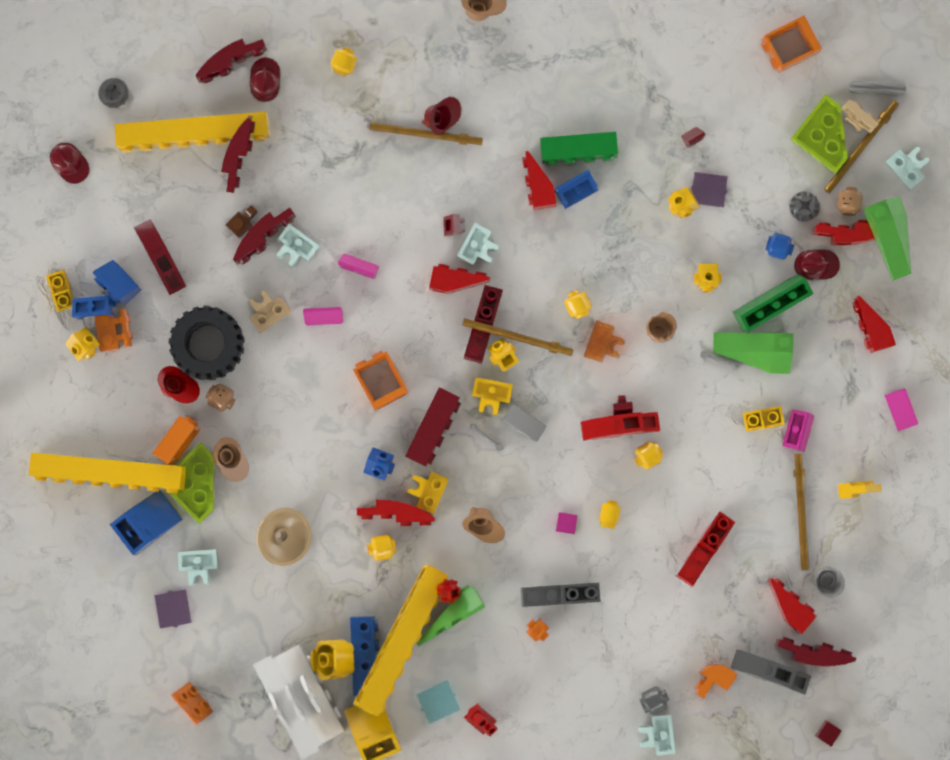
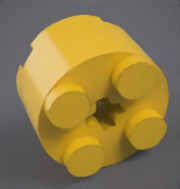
[310,639,355,680]

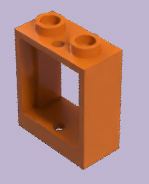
[761,15,822,73]
[353,351,409,411]
[152,415,201,465]

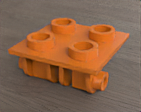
[171,682,214,726]

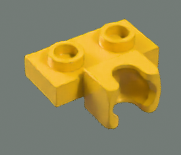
[472,377,513,416]
[406,471,449,514]
[838,481,882,499]

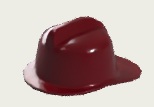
[250,57,281,102]
[422,97,462,135]
[50,142,89,184]
[794,249,840,280]

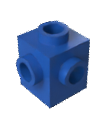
[363,447,395,481]

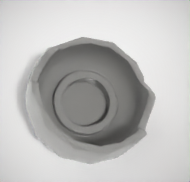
[814,567,845,598]

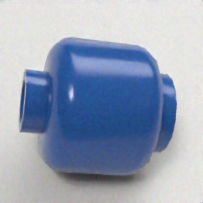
[765,233,794,260]

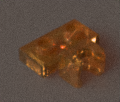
[584,320,625,363]

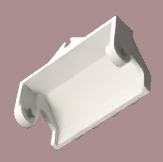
[253,644,345,760]

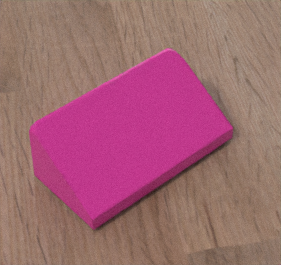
[338,254,379,279]
[303,307,343,326]
[884,388,918,431]
[782,409,814,452]

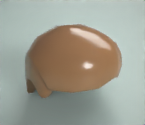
[646,312,677,343]

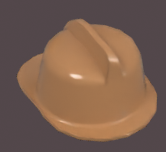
[461,0,507,21]
[213,437,249,482]
[462,507,505,543]

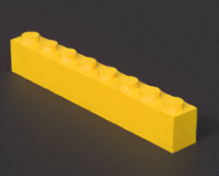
[114,112,270,153]
[28,453,186,493]
[353,565,449,716]

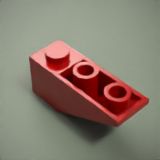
[522,151,556,210]
[429,264,490,294]
[852,296,896,353]
[768,578,817,634]

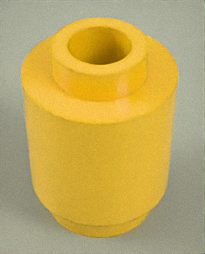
[599,500,621,529]

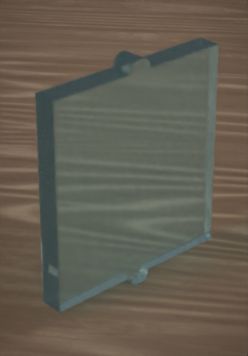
[416,680,461,724]

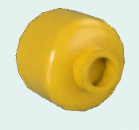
[330,47,358,77]
[564,289,592,319]
[634,441,664,470]
[367,534,396,561]

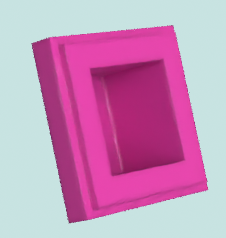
[556,512,578,534]

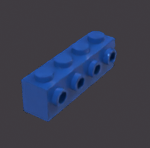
[350,616,379,696]

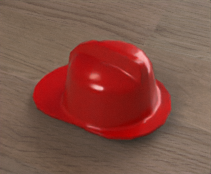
[157,366,200,404]

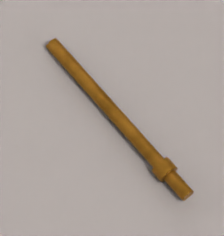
[824,100,899,194]
[370,122,483,146]
[462,318,573,356]
[793,454,809,570]

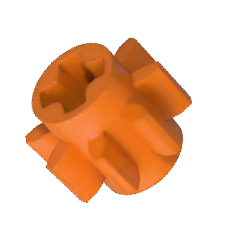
[526,618,550,642]

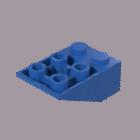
[109,489,183,555]

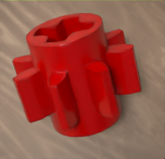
[437,579,461,603]

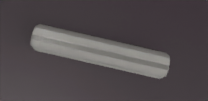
[849,81,906,95]

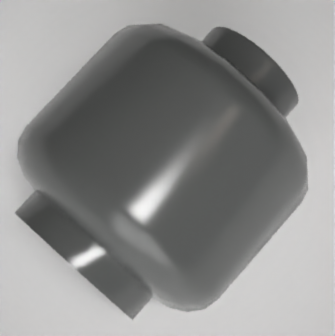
[639,686,670,715]

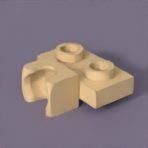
[842,99,879,133]
[249,290,291,333]

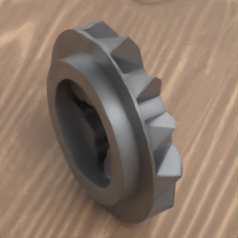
[98,78,129,108]
[789,191,820,222]

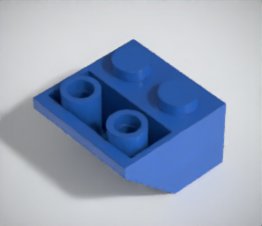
[92,260,142,305]

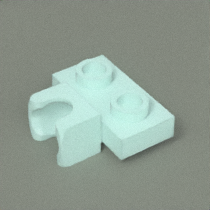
[885,147,930,190]
[457,223,500,266]
[277,224,320,268]
[178,549,218,585]
[638,714,676,756]

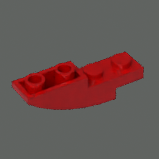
[813,220,875,246]
[580,412,661,441]
[357,500,435,526]
[676,511,736,587]

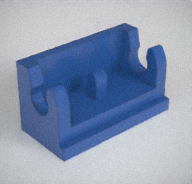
[555,169,598,209]
[72,295,117,320]

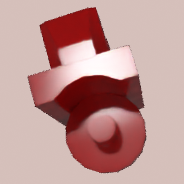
[464,703,498,737]

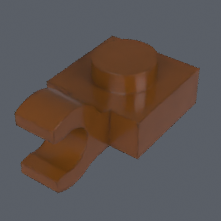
[226,205,258,239]

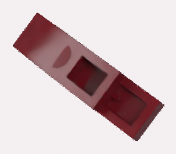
[195,38,268,84]
[221,116,255,193]
[233,208,296,265]
[133,219,187,295]
[463,285,503,364]
[775,636,856,666]

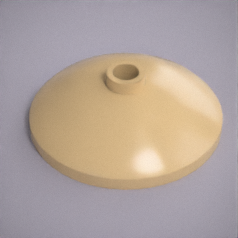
[256,508,312,566]

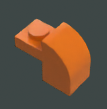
[695,664,738,699]

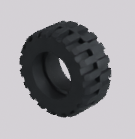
[168,306,245,381]

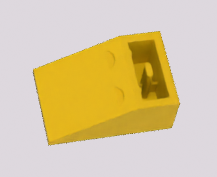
[344,705,402,760]

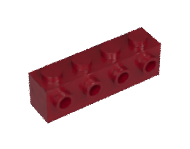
[405,387,462,467]

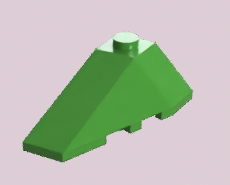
[863,196,911,281]
[713,333,793,374]
[416,585,485,647]

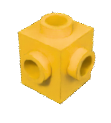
[667,186,700,219]
[694,264,722,292]
[65,327,100,361]
[487,338,519,372]

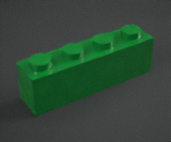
[540,132,618,166]
[733,274,813,332]

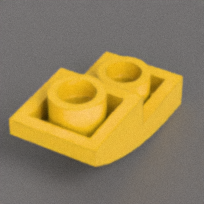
[46,269,74,312]
[742,406,785,432]

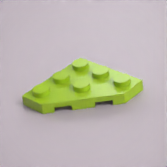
[790,94,848,174]
[165,442,215,524]

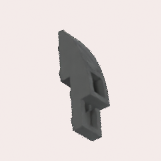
[520,582,601,607]
[731,649,811,695]

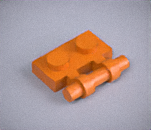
[94,309,133,352]

